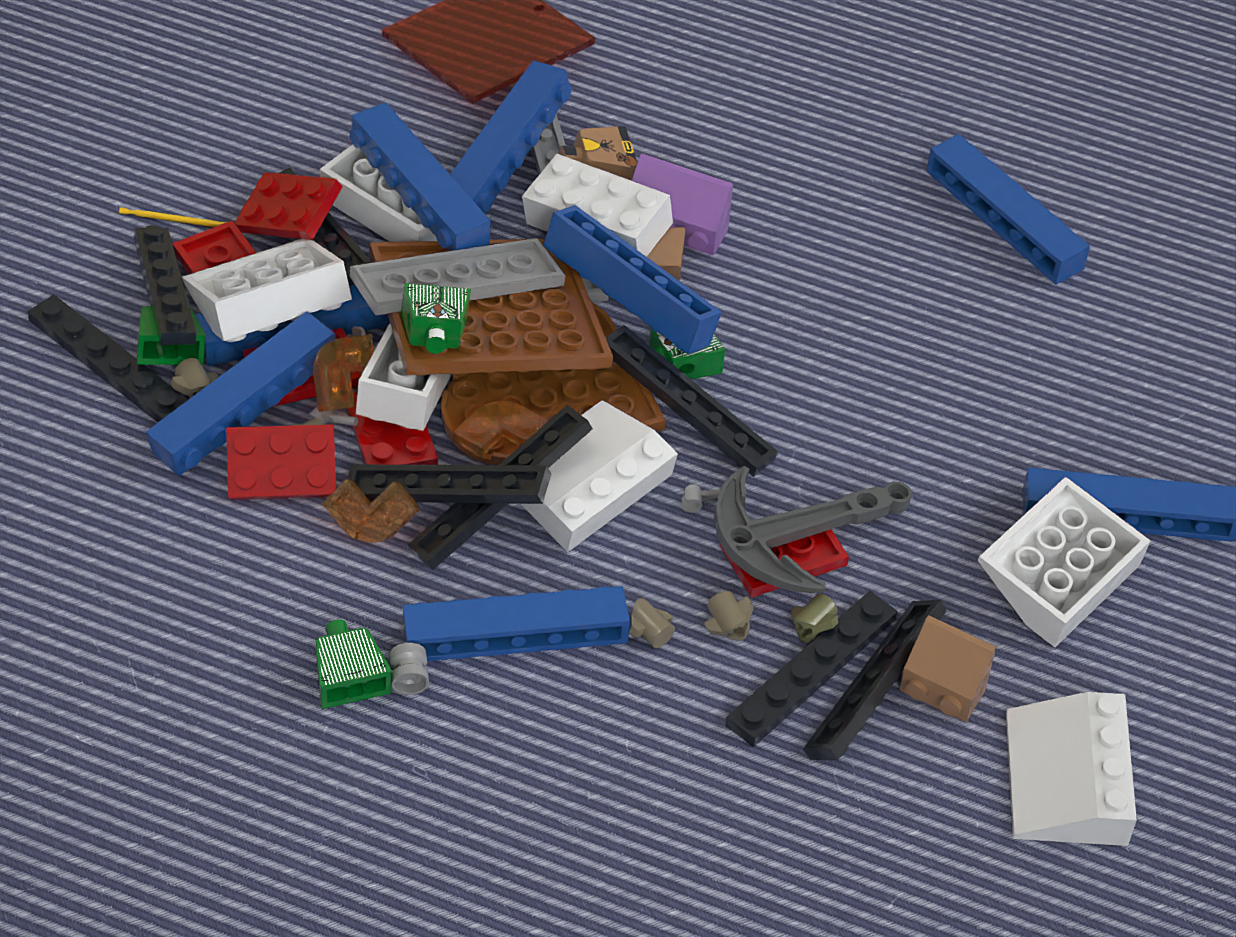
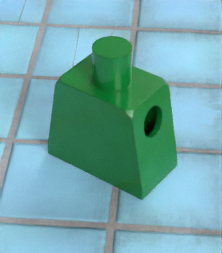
[137,306,206,365]

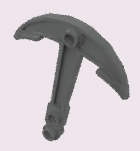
[714,466,912,593]

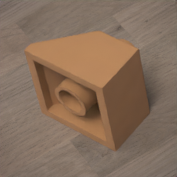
[900,615,996,722]

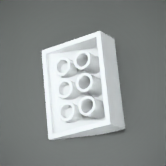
[182,239,352,342]
[521,400,678,552]
[978,477,1151,647]
[1006,692,1137,846]

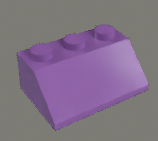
[632,154,733,256]

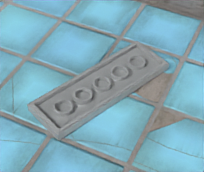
[350,238,565,315]

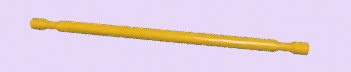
[119,207,226,227]

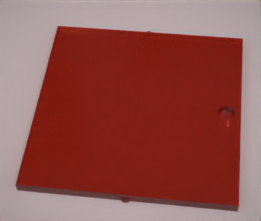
[382,0,595,104]

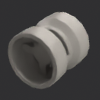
[389,643,429,695]

